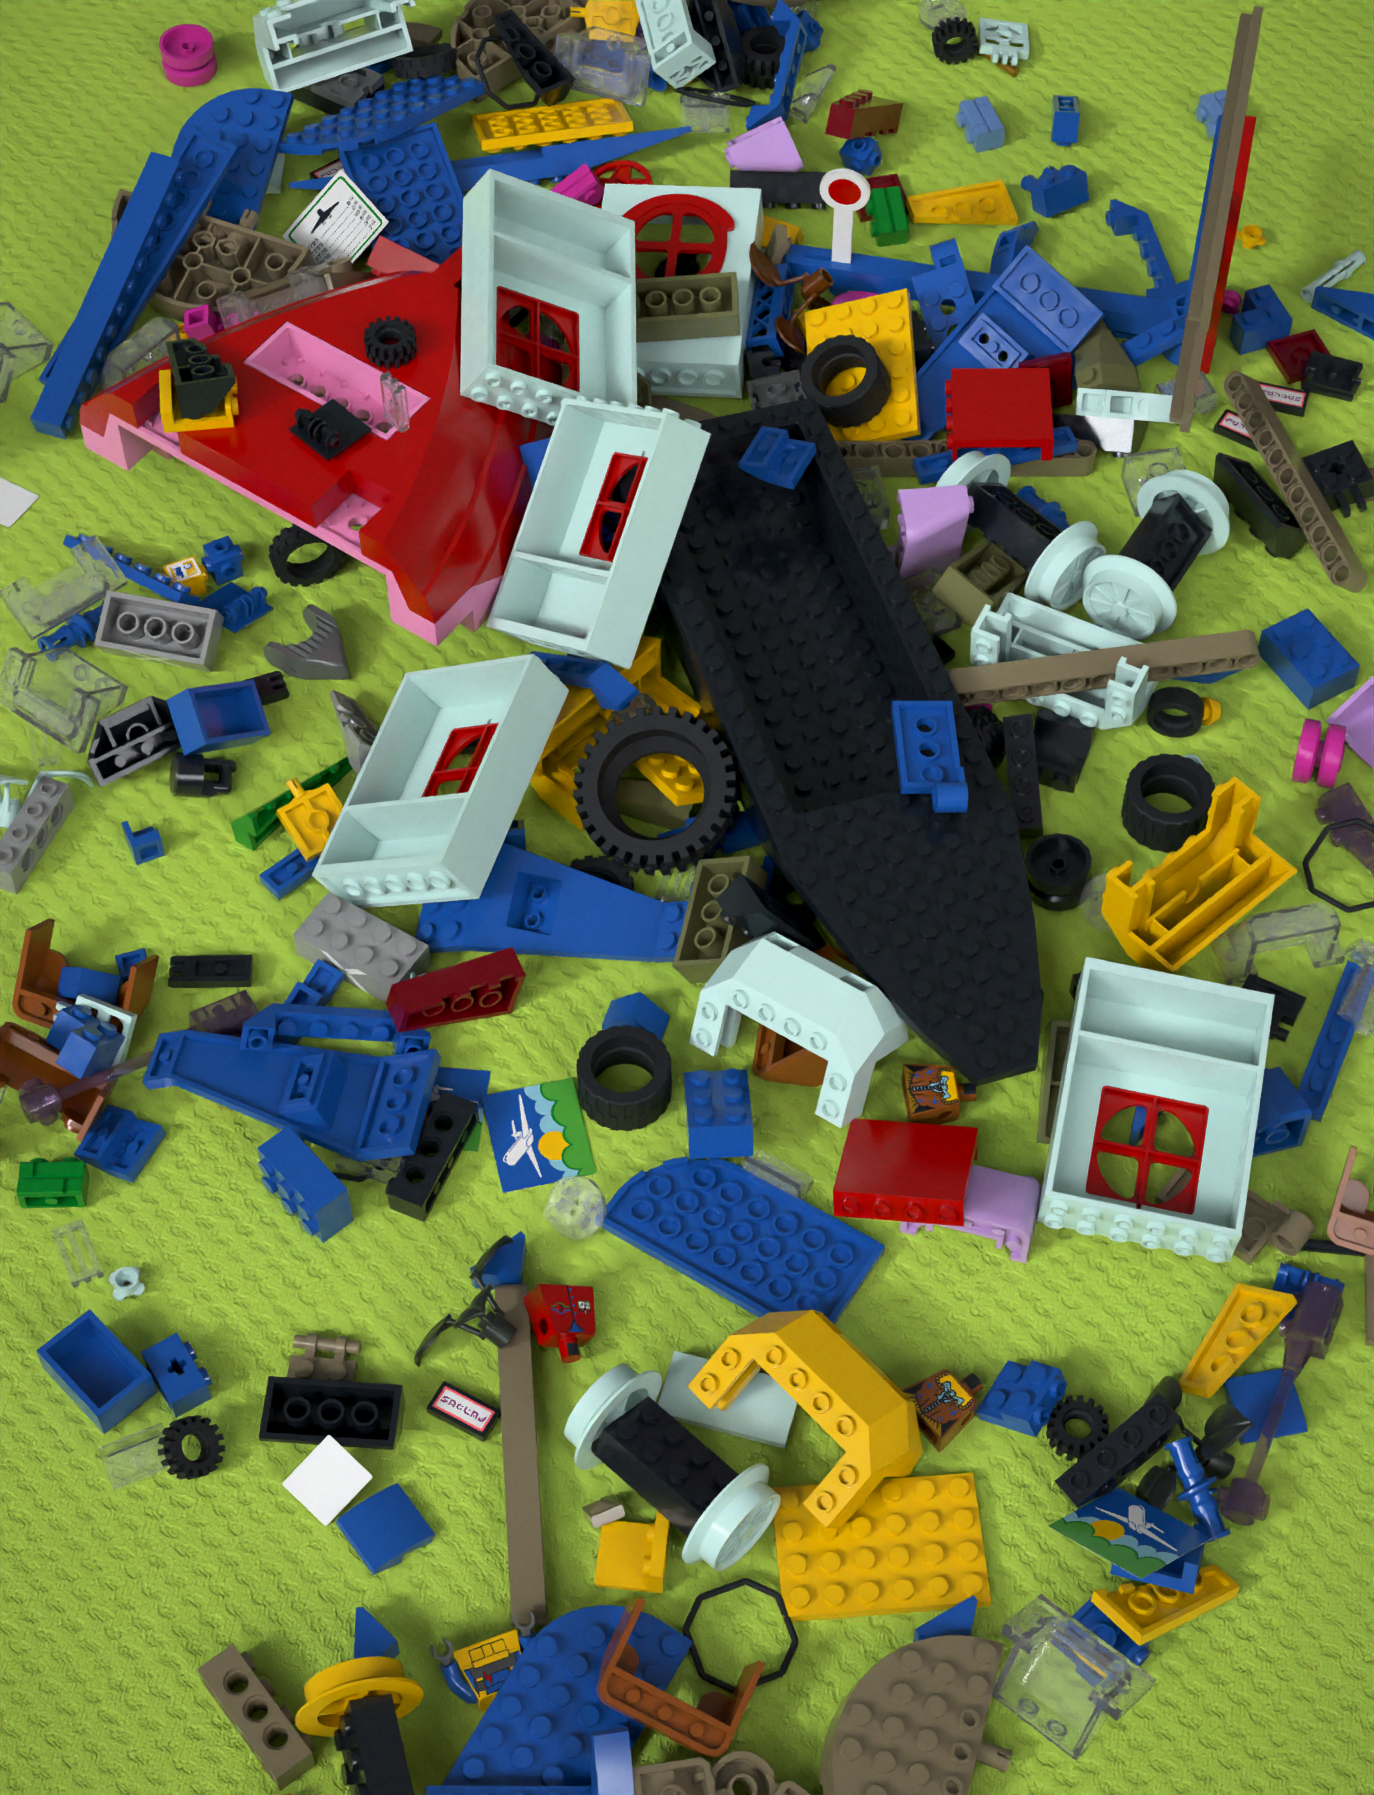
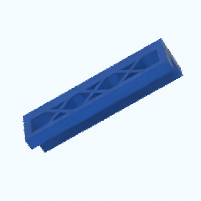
[745,263,796,358]

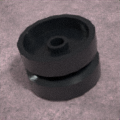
[1025,833,1092,911]

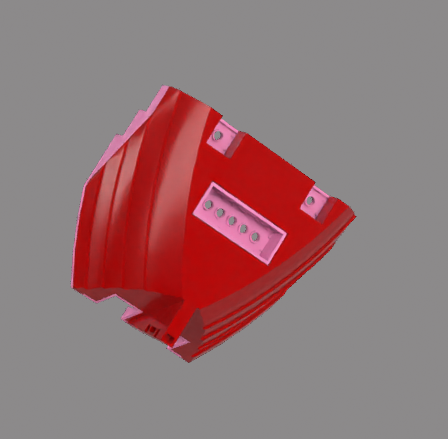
[80,246,562,646]

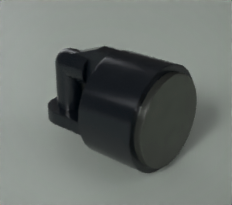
[170,752,236,798]

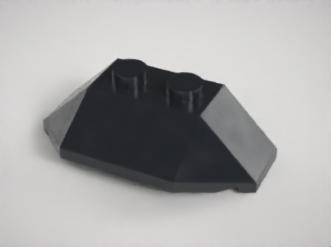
[688,0,746,94]
[87,695,182,787]

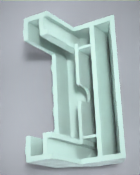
[253,0,416,92]
[970,592,1160,730]
[689,932,909,1128]

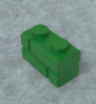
[865,186,910,247]
[17,1157,89,1208]

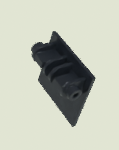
[289,399,372,461]

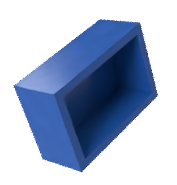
[1258,608,1360,710]
[166,679,271,756]
[684,1068,753,1159]
[257,1126,354,1243]
[36,1309,157,1434]

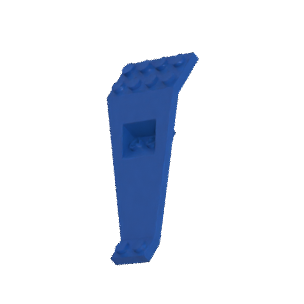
[902,245,1106,441]
[415,842,689,963]
[142,1030,441,1162]

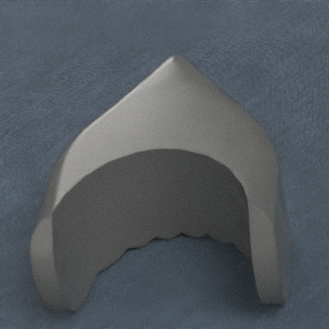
[264,604,350,680]

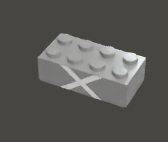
[94,590,224,672]
[293,892,431,1003]

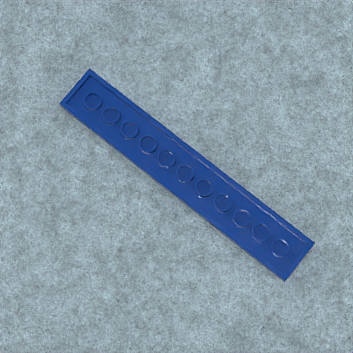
[39,129,240,401]

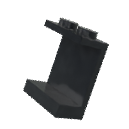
[1034,708,1095,793]

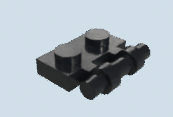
[1242,973,1307,1042]

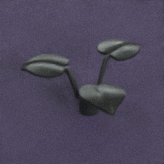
[414,1235,518,1367]
[1135,1376,1253,1511]

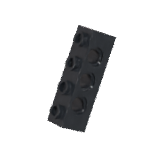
[1003,714,1043,839]
[385,1091,479,1222]
[1055,1393,1185,1510]

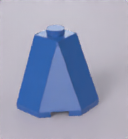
[1252,1067,1313,1158]

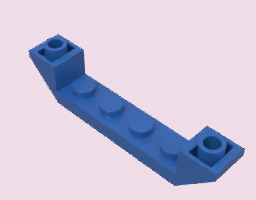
[746,0,808,131]
[1105,199,1176,300]
[1072,292,1187,389]
[530,651,639,711]
[239,1003,431,1055]

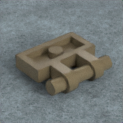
[287,1333,361,1382]

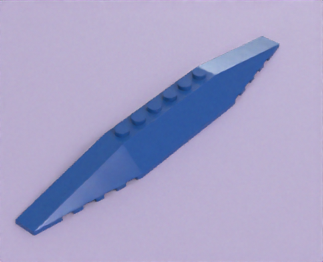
[289,126,692,196]

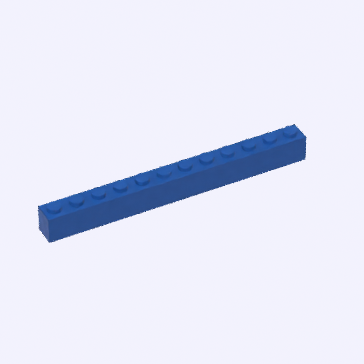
[30,152,186,440]

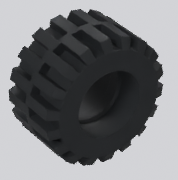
[740,25,785,90]

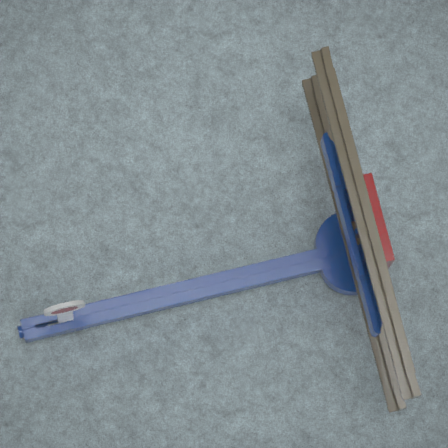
[782,6,1264,433]

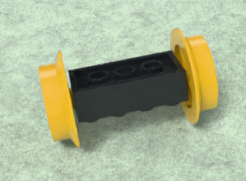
[295,1656,424,1795]

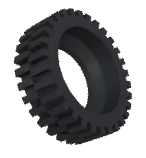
[573,706,741,876]

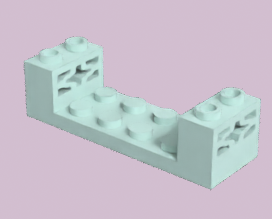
[635,0,716,88]

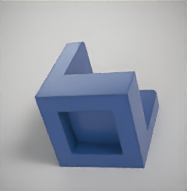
[122,821,165,865]

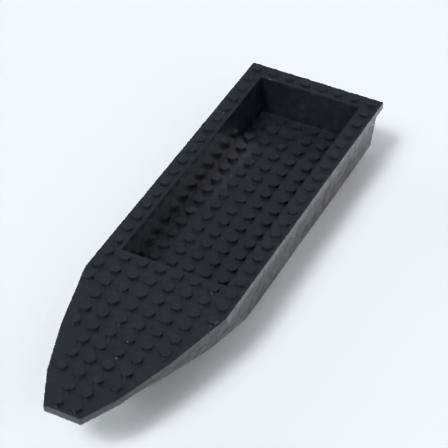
[612,397,1042,1086]

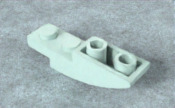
[1075,388,1180,424]

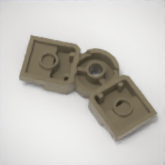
[632,1751,811,1795]

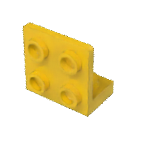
[594,1511,671,1594]

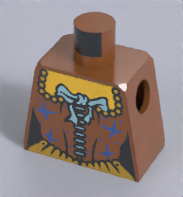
[901,1064,977,1125]
[902,1369,983,1452]

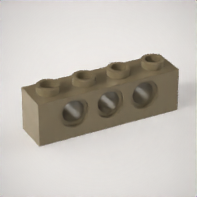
[197,1644,316,1791]

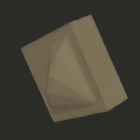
[582,1494,625,1528]

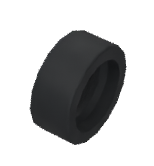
[1146,687,1204,738]

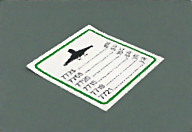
[282,169,389,266]

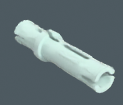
[1300,250,1366,303]

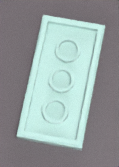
[658,1351,798,1449]

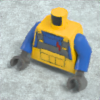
[429,1609,536,1711]

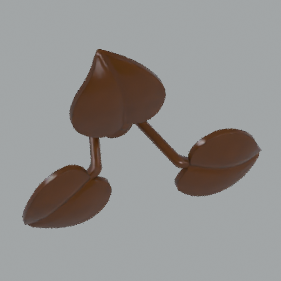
[749,241,834,355]

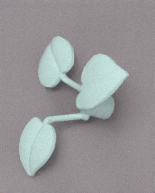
[0,770,93,828]

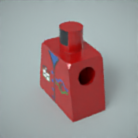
[523,1284,595,1363]

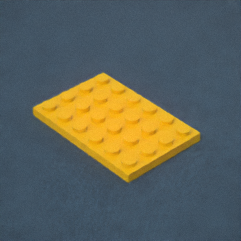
[471,96,633,153]
[805,288,921,441]
[772,1473,992,1623]

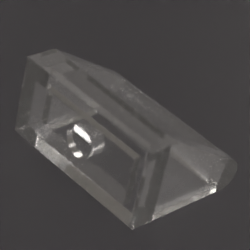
[789,64,836,124]

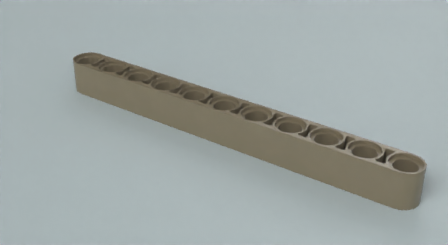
[1224,371,1368,593]
[836,440,1097,478]
[947,630,1261,707]
[495,1283,547,1627]

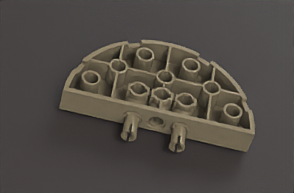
[451,0,591,104]
[111,189,315,322]
[820,1635,1012,1795]

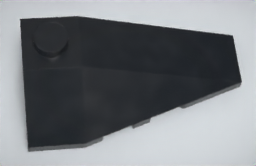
[492,9,576,107]

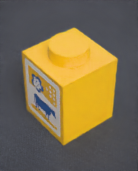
[162,556,209,596]

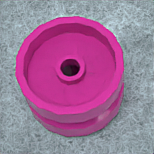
[159,24,217,87]
[1291,718,1347,789]

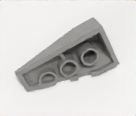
[330,690,379,778]

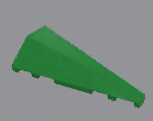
[230,756,352,851]

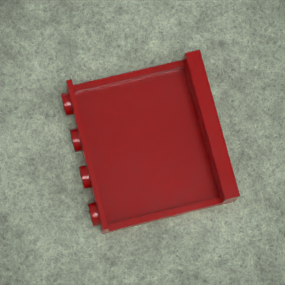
[945,368,1054,461]
[833,1118,979,1227]

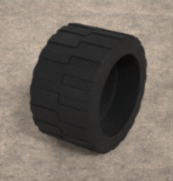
[800,335,891,428]
[1121,753,1216,853]
[576,1025,672,1131]

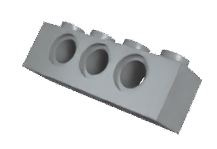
[0,776,75,895]

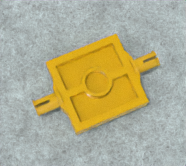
[570,0,641,42]
[276,777,344,862]

